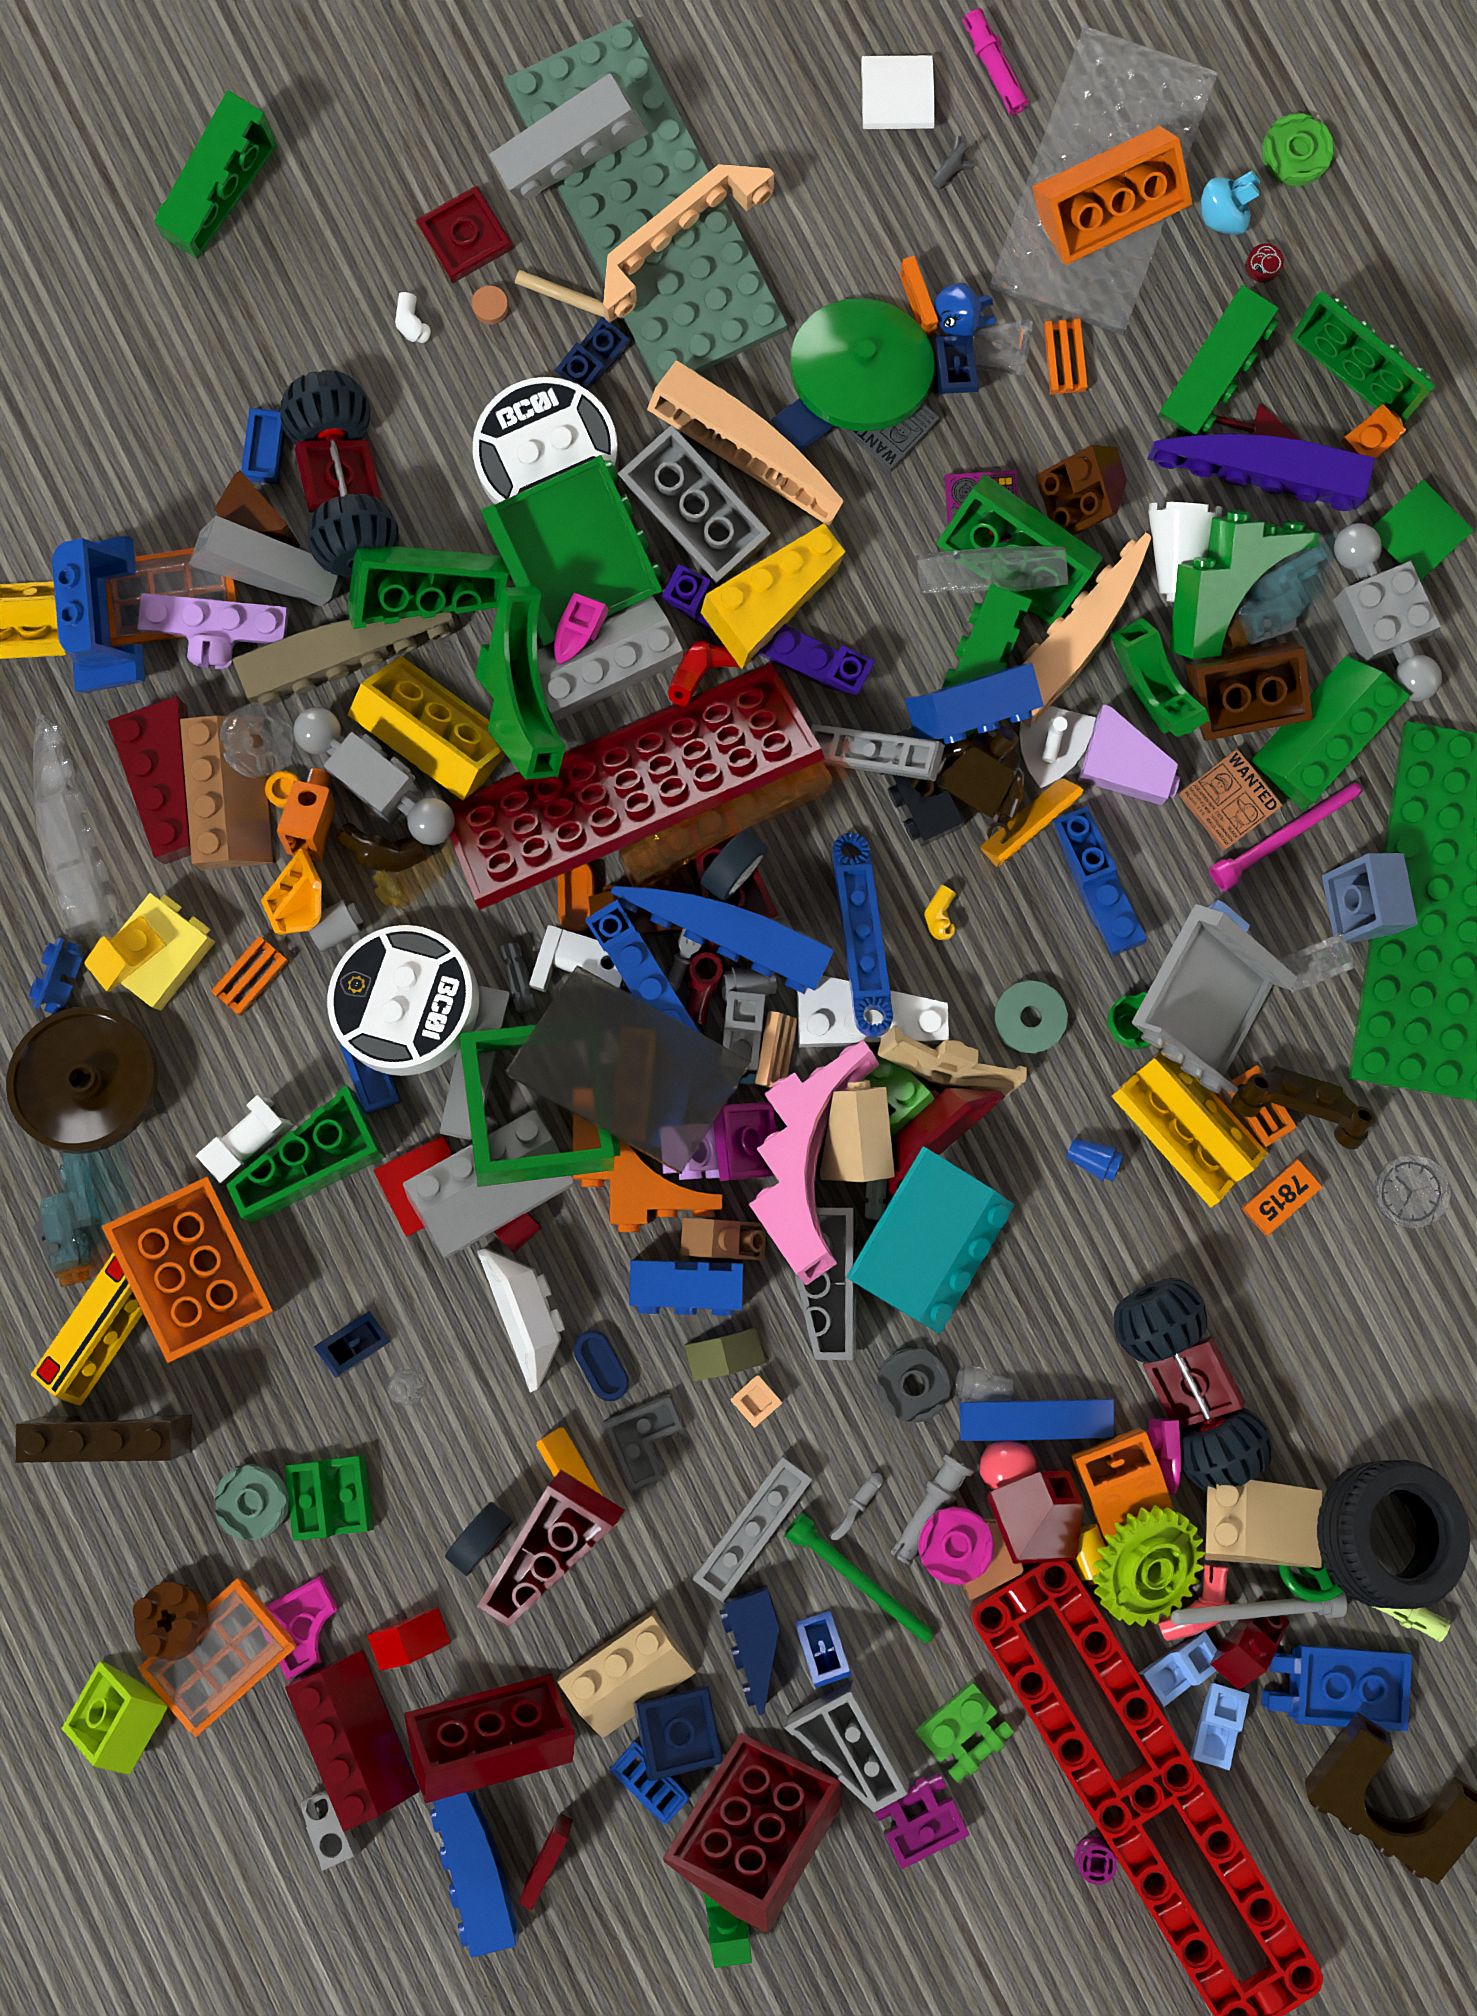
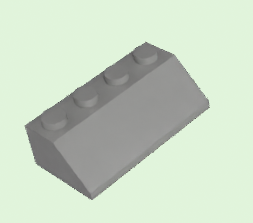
[618,425,771,584]
[537,596,684,723]
[403,1110,574,1259]

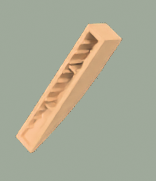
[647,360,844,526]

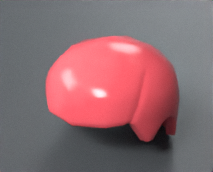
[980,1440,1038,1491]

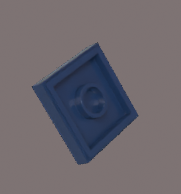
[633,1686,723,1781]

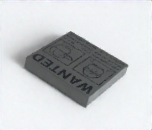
[839,404,939,473]

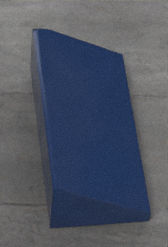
[771,398,834,452]

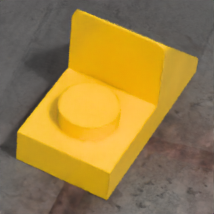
[84,915,167,992]

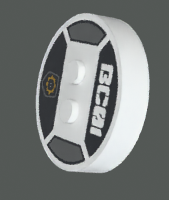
[473,377,619,504]
[327,925,479,1076]

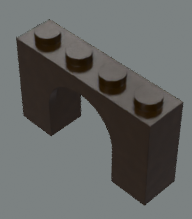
[15,1414,192,1463]
[1305,1712,1477,1885]

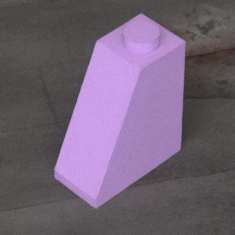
[1078,704,1180,805]

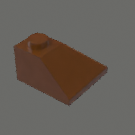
[214,470,300,548]

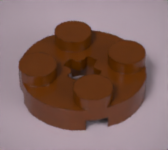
[133,1581,208,1661]

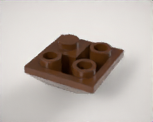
[1036,445,1127,536]

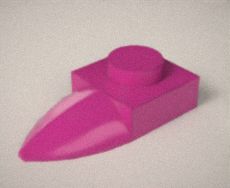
[554,593,609,664]
[1146,1418,1181,1495]

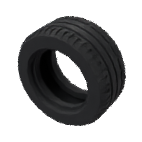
[1317,1460,1471,1609]

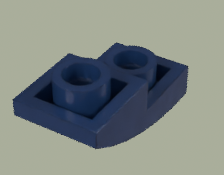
[554,316,632,390]

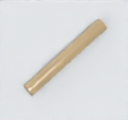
[515,270,617,322]

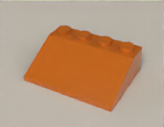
[101,1177,273,1363]

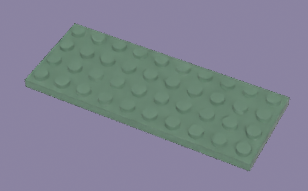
[503,19,788,386]

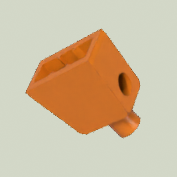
[277,768,336,862]

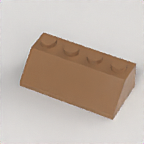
[180,715,274,871]

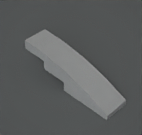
[440,985,510,1140]

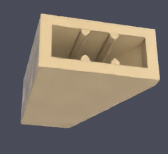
[820,1080,895,1182]

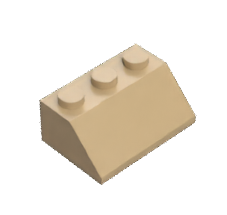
[558,1608,696,1738]

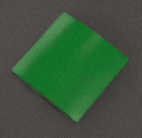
[1372,480,1474,581]
[284,1454,374,1541]

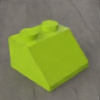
[62,1661,168,1775]

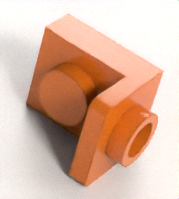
[1341,404,1406,459]

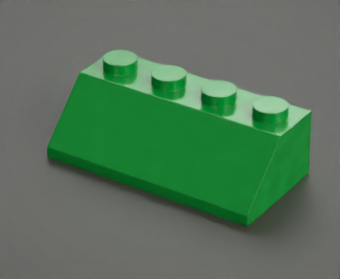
[936,473,1103,625]
[1249,656,1410,810]

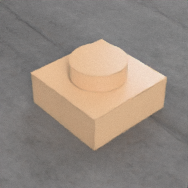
[730,1374,783,1428]

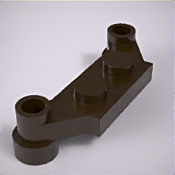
[1231,1066,1375,1150]

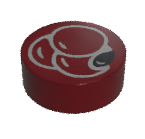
[1245,243,1284,283]

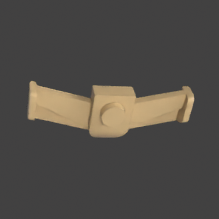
[878,1025,1027,1096]

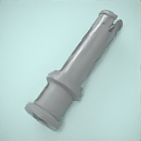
[890,1453,974,1566]

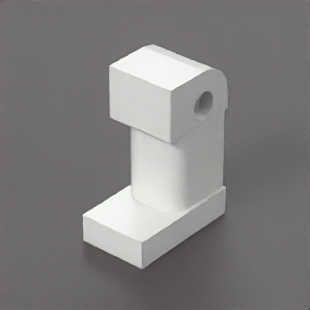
[529,925,624,993]
[196,1095,294,1184]

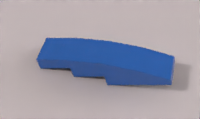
[960,1399,1114,1441]

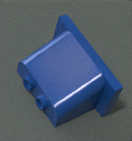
[52,536,145,693]

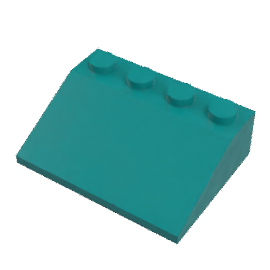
[846,1147,1015,1334]

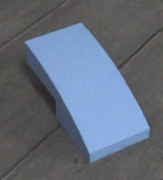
[1138,1631,1217,1707]
[1190,1683,1249,1771]

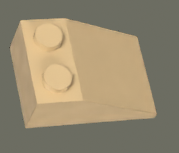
[1205,1480,1322,1568]

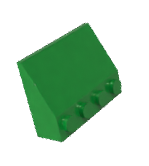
[1290,290,1437,424]

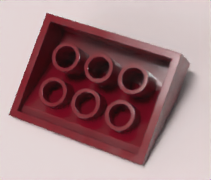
[663,1733,842,1933]

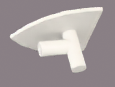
[1019,706,1096,789]

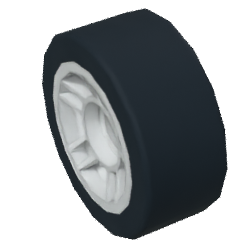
[701,829,768,901]
[445,1502,513,1576]

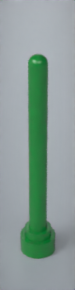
[784,1512,934,1643]

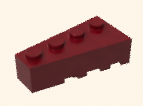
[107,696,191,865]

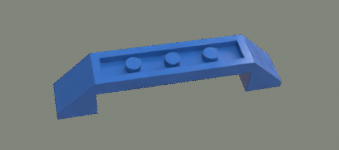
[585,900,735,1112]

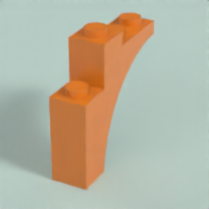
[573,1090,722,1232]

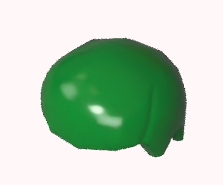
[1107,992,1151,1049]

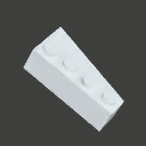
[797,975,949,1048]

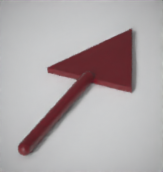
[1214,403,1301,440]

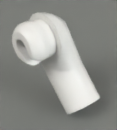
[395,292,431,343]

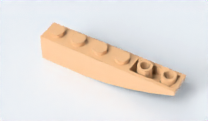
[1022,533,1151,727]

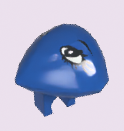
[933,283,995,336]

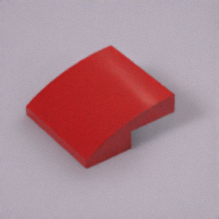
[373,1136,453,1237]

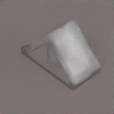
[972,319,1033,375]
[1278,933,1356,993]

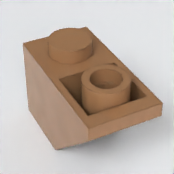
[680,1218,766,1260]

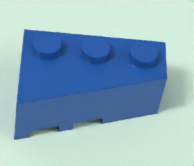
[905,663,1044,744]
[629,1260,743,1316]

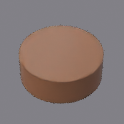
[472,285,509,325]

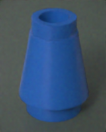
[1066,1138,1124,1182]

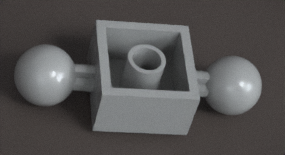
[1333,523,1442,702]
[293,707,455,845]

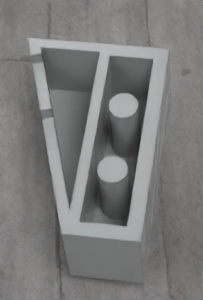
[784,1680,909,1812]

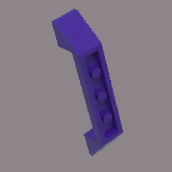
[662,564,875,695]

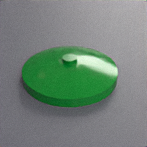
[790,298,935,431]

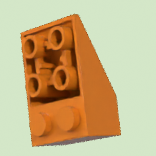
[1070,1428,1174,1547]

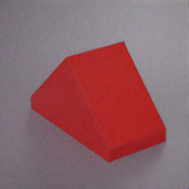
[367,1606,451,1671]

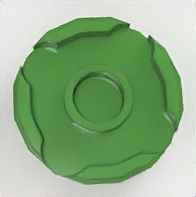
[1262,113,1335,186]

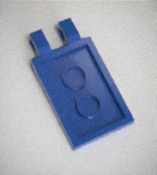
[1261,1644,1412,1731]

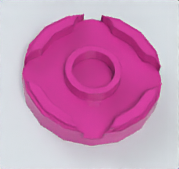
[917,1506,994,1585]

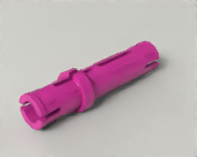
[962,8,1029,115]

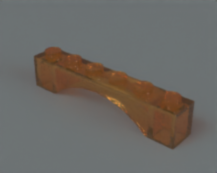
[618,761,833,888]

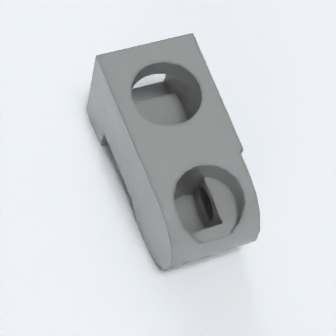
[301,1790,362,1871]

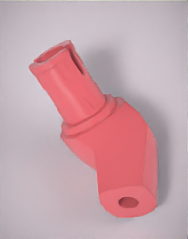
[1159,1563,1230,1641]

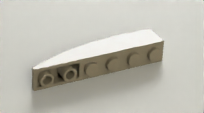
[232,612,457,708]

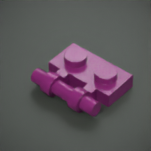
[874,1773,970,1869]

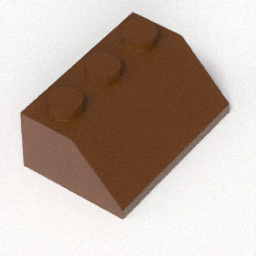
[1185,641,1313,741]

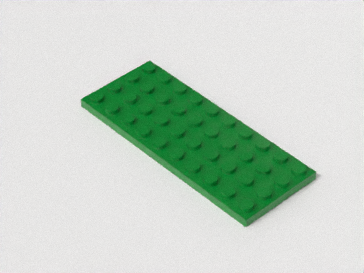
[1348,721,1477,1102]

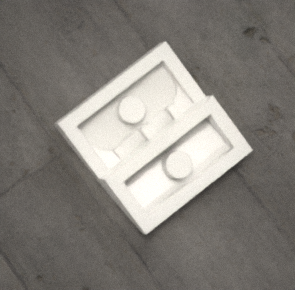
[861,55,934,129]

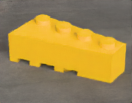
[700,523,845,670]

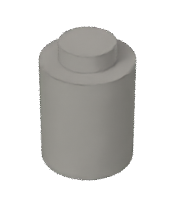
[308,899,364,952]

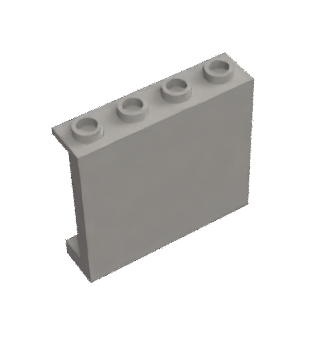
[1131,904,1298,1093]

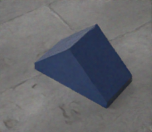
[935,335,979,394]
[314,1311,391,1378]

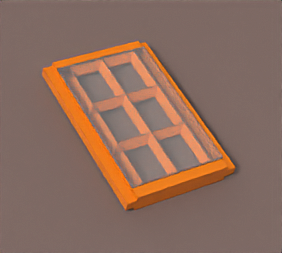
[106,548,239,647]
[138,1577,298,1737]

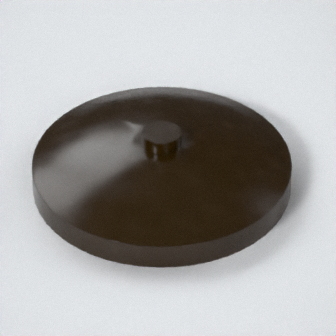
[6,1007,158,1154]

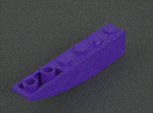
[1147,434,1375,511]

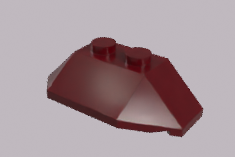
[887,1088,1005,1196]

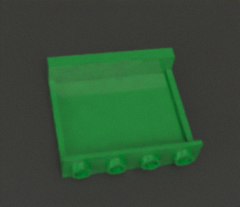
[480,455,665,646]

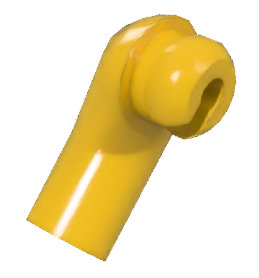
[924,885,956,940]

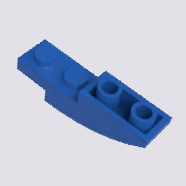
[1053,807,1147,957]

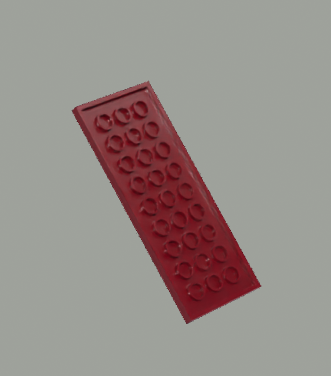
[448,663,825,910]

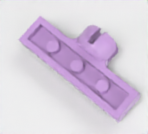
[137,593,289,669]

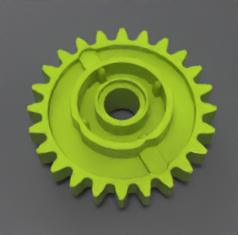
[1092,1505,1205,1627]

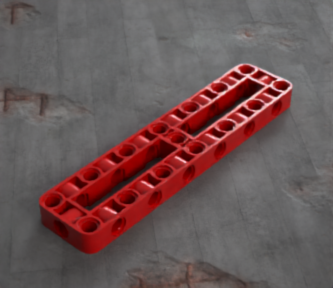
[969,1561,1323,2016]

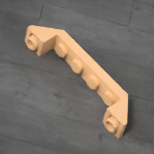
[603,164,774,323]

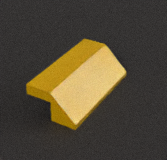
[0,581,67,659]
[1111,1048,1268,1208]

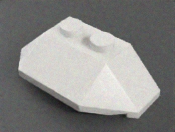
[477,1248,565,1392]

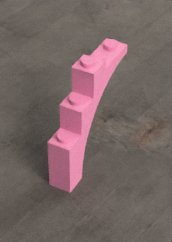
[749,1040,880,1285]

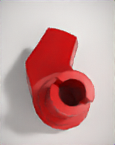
[668,639,740,707]

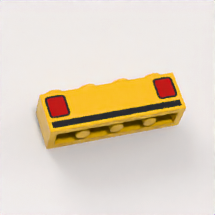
[31,1252,143,1406]

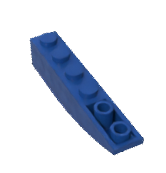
[611,886,834,994]
[431,1790,519,1958]

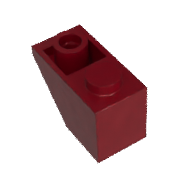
[1210,1596,1290,1690]

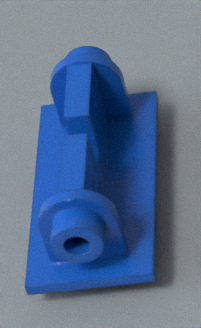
[28,938,85,1014]

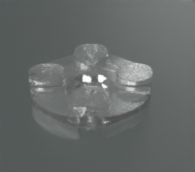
[220,702,295,778]

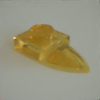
[373,869,411,911]

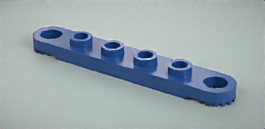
[832,832,893,1037]

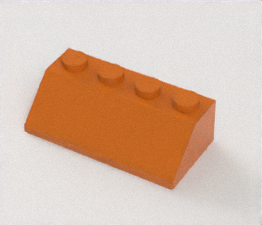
[1031,125,1193,265]

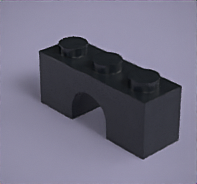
[879,726,964,847]

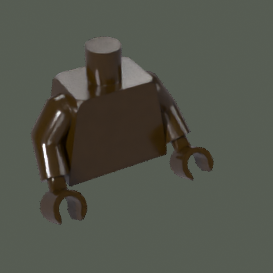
[909,727,1024,844]

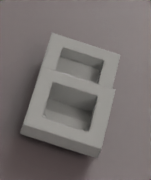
[721,991,765,1073]

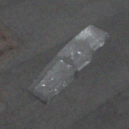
[916,546,1068,594]

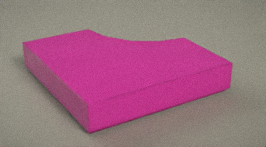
[259,1575,339,1681]

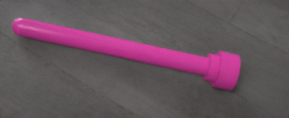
[1209,783,1362,891]

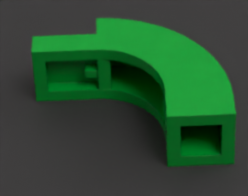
[1111,618,1210,738]

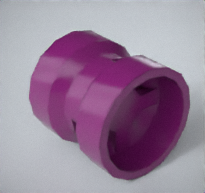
[1074,1836,1117,1885]

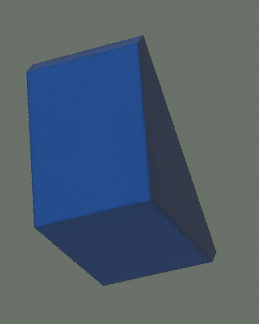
[795,1610,852,1688]

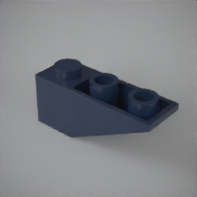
[719,1585,779,1715]

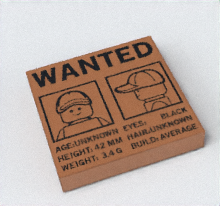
[1178,749,1283,851]

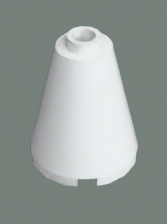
[1148,502,1223,602]

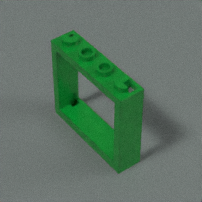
[459,1018,620,1187]

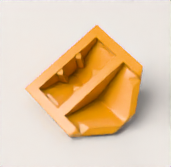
[261,848,322,935]

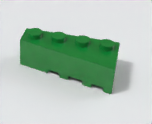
[154,90,277,259]
[1158,285,1280,436]
[347,546,508,629]
[942,584,1032,740]
[226,1085,386,1224]

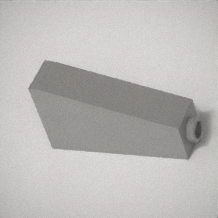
[189,516,342,606]

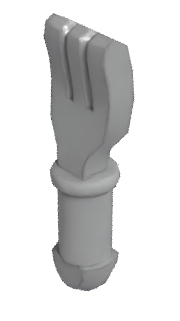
[666,928,701,991]
[829,1473,884,1540]

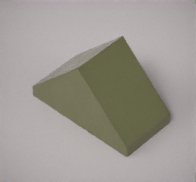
[685,1327,766,1381]

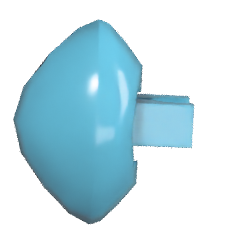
[1201,171,1260,235]

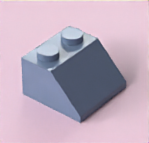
[1322,853,1418,945]

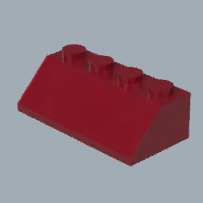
[285,1649,420,1832]
[404,1674,575,1804]

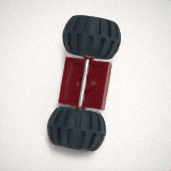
[280,370,399,578]
[1114,1278,1272,1491]

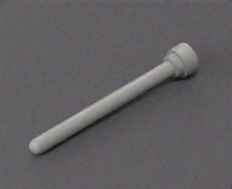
[1171,1592,1347,1625]

